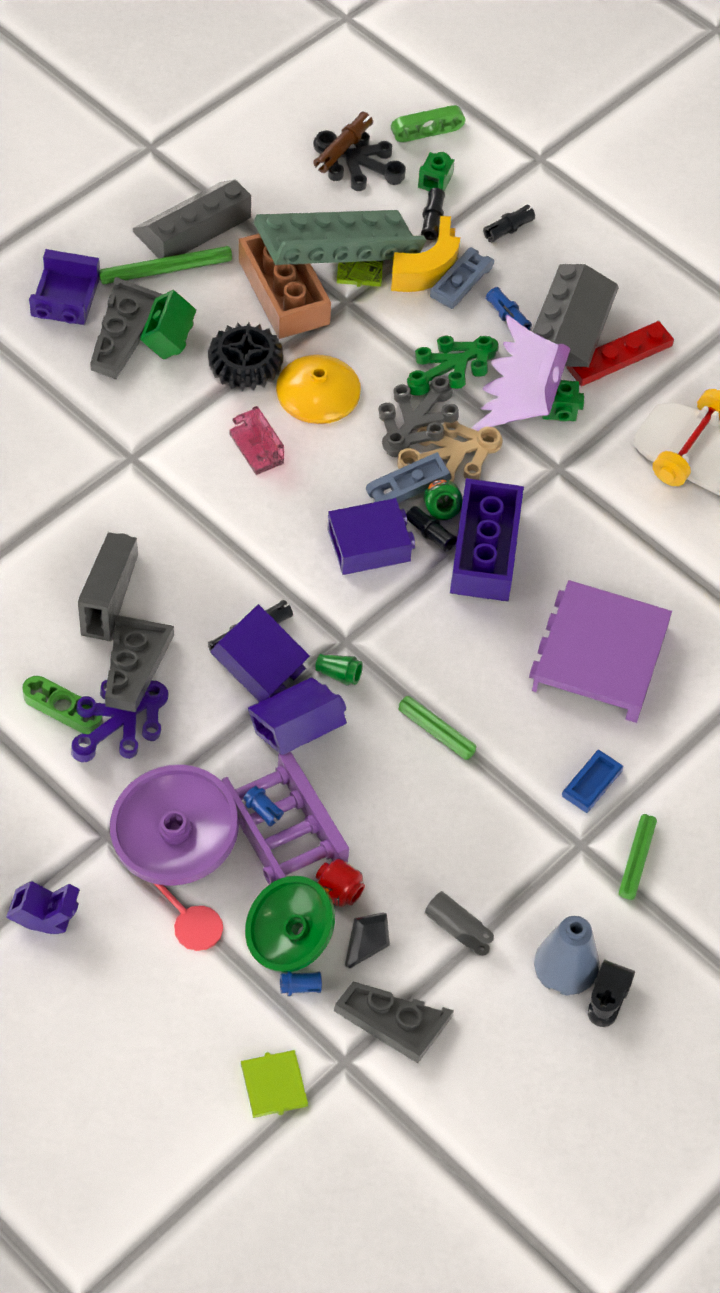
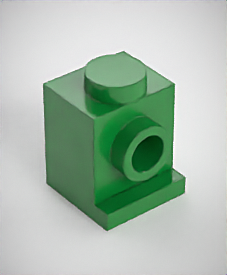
[418,152,455,191]

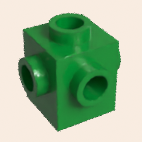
[542,380,584,421]

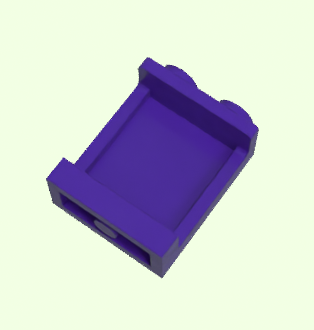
[29,249,100,325]

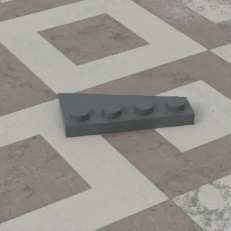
[90,277,163,379]
[105,615,174,712]

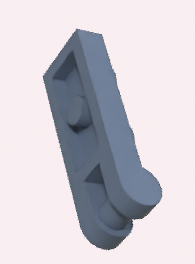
[430,247,495,309]
[366,452,451,503]

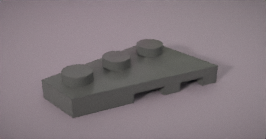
[334,981,454,1063]

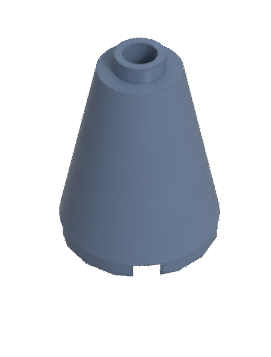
[534,916,600,995]

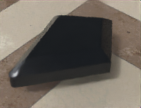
[345,912,390,968]

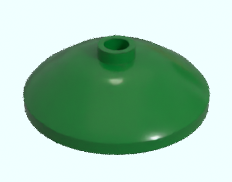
[245,876,335,973]

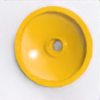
[276,355,361,424]

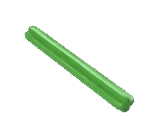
[99,246,232,284]

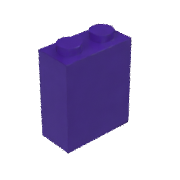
[327,498,415,575]
[210,604,310,702]
[248,677,347,755]

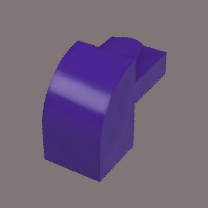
[6,881,80,934]

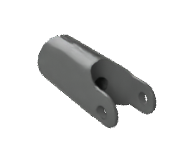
[424,891,494,956]

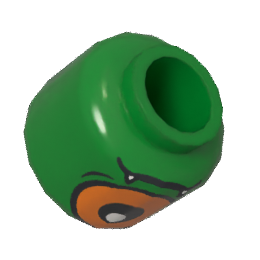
[424,479,463,520]

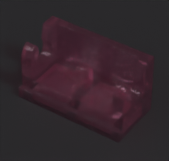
[229,406,284,475]

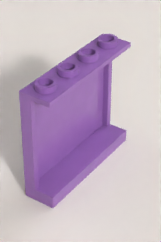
[529,580,672,723]

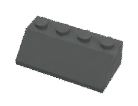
[133,179,251,259]
[533,264,619,367]

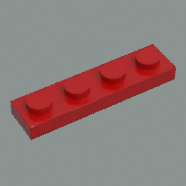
[566,321,674,387]

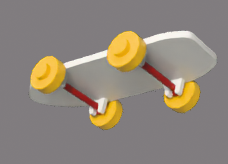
[633,389,720,496]

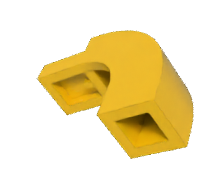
[391,216,461,292]

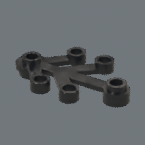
[313,130,406,191]

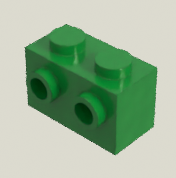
[140,289,197,360]

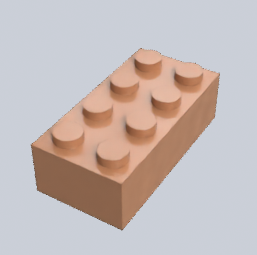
[239,233,331,339]

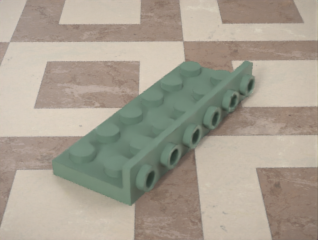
[253,210,426,265]

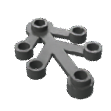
[378,376,459,457]

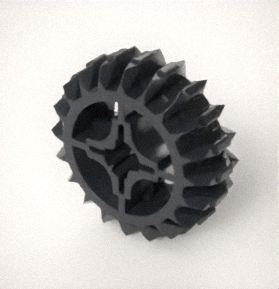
[208,322,284,392]

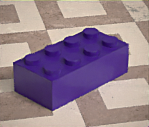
[450,478,524,602]

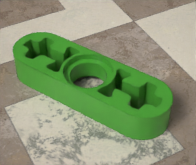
[391,105,466,142]
[22,676,103,734]

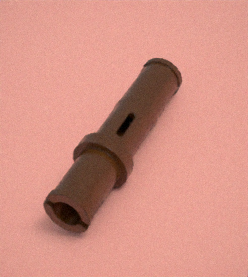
[313,111,373,173]

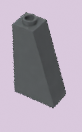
[78,532,138,641]

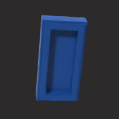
[562,749,624,813]

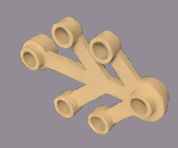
[397,421,503,483]

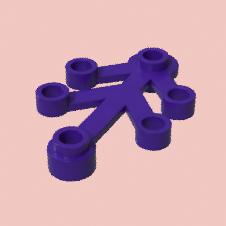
[71,679,169,762]

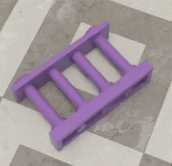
[222,751,349,885]

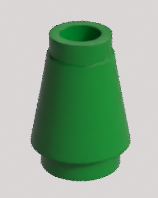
[315,654,363,686]

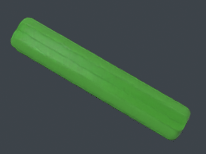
[398,696,477,760]
[618,814,657,900]

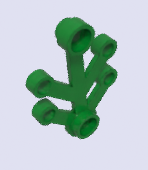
[407,335,499,396]

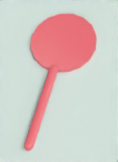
[153,883,223,951]

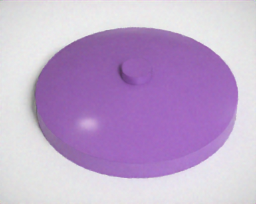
[110,765,239,886]

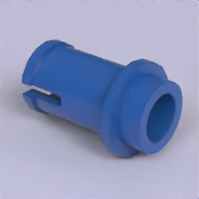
[243,786,284,827]
[280,971,322,996]

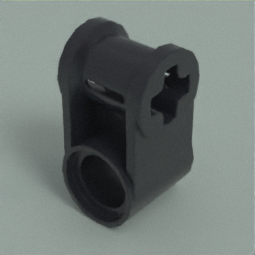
[587,959,635,1027]

